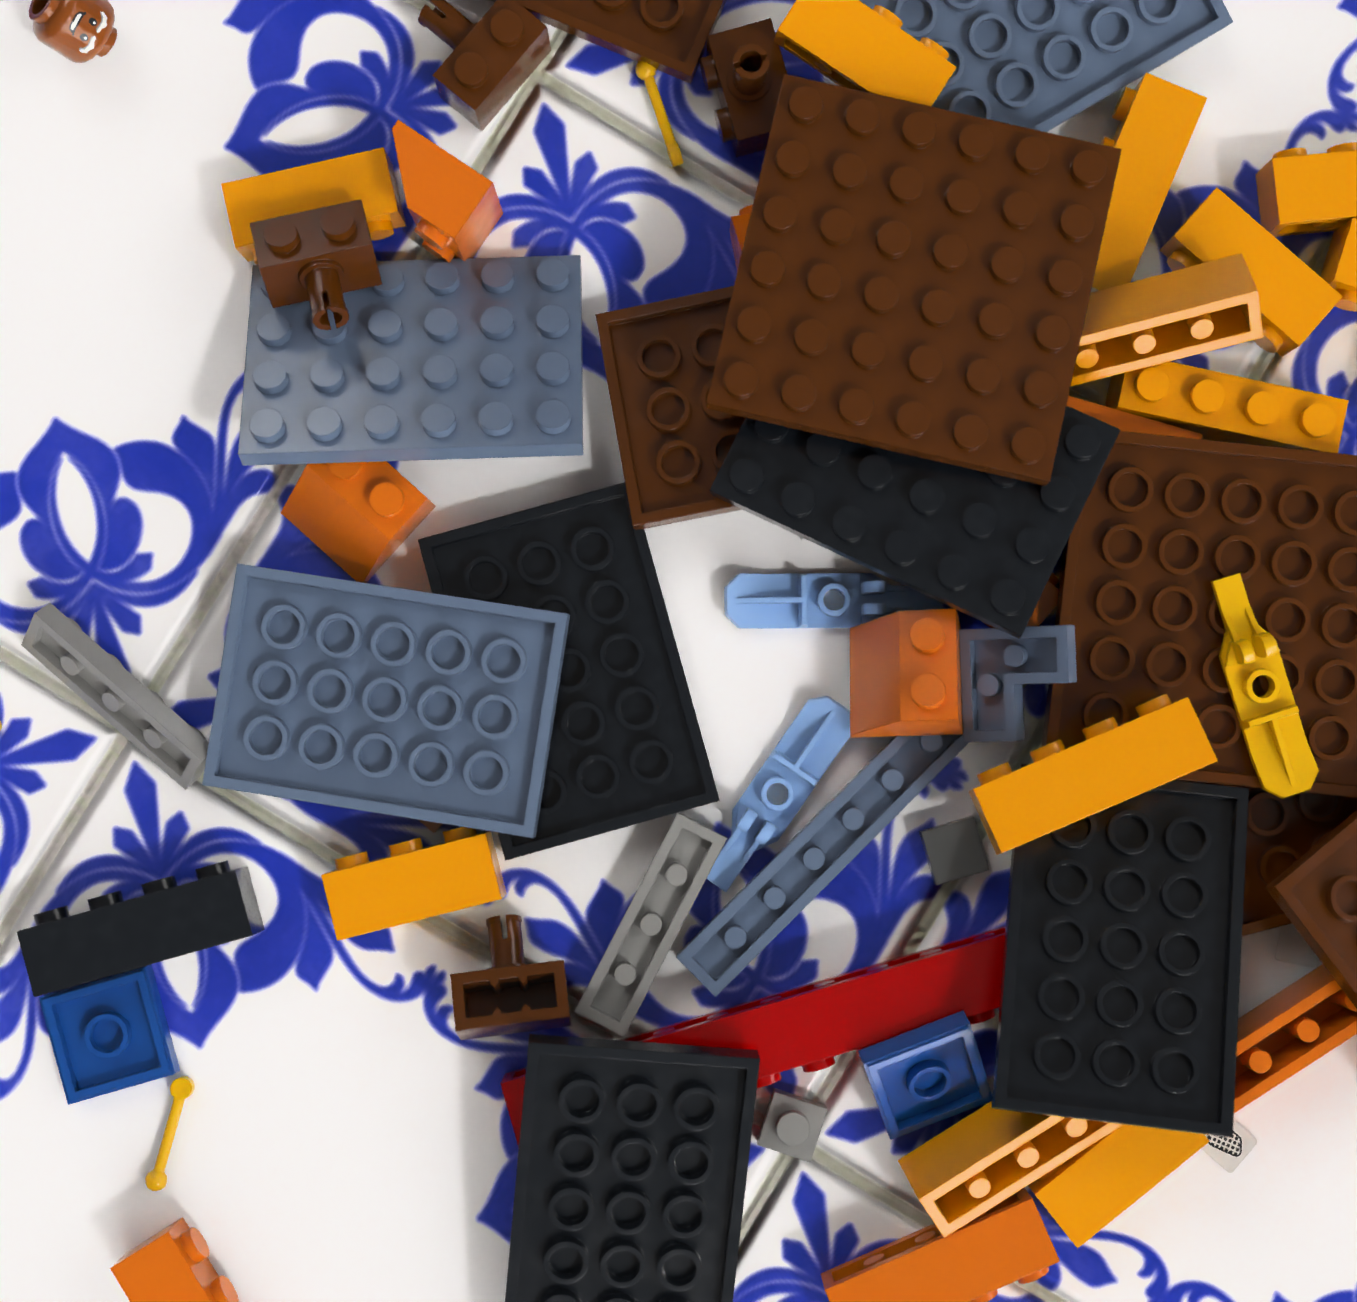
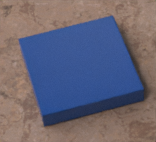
[39,964,180,1105]
[858,1010,992,1140]

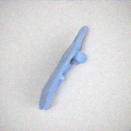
[724,573,943,629]
[706,696,850,892]

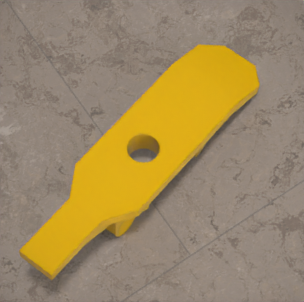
[1211,573,1319,799]

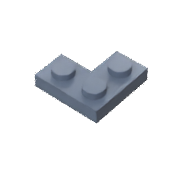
[959,625,1077,742]

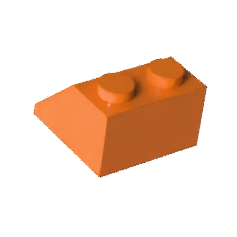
[392,120,503,263]
[281,461,436,583]
[850,608,963,738]

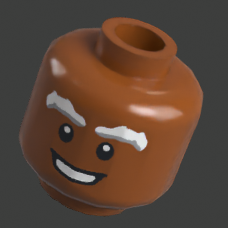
[29,0,117,63]

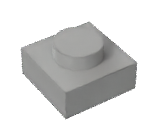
[757,1088,828,1162]

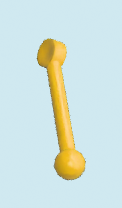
[635,61,683,167]
[145,1076,195,1191]

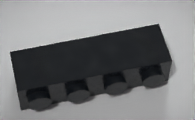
[17,860,265,997]

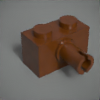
[418,0,551,132]
[699,18,787,158]
[250,199,382,330]
[450,914,572,1040]

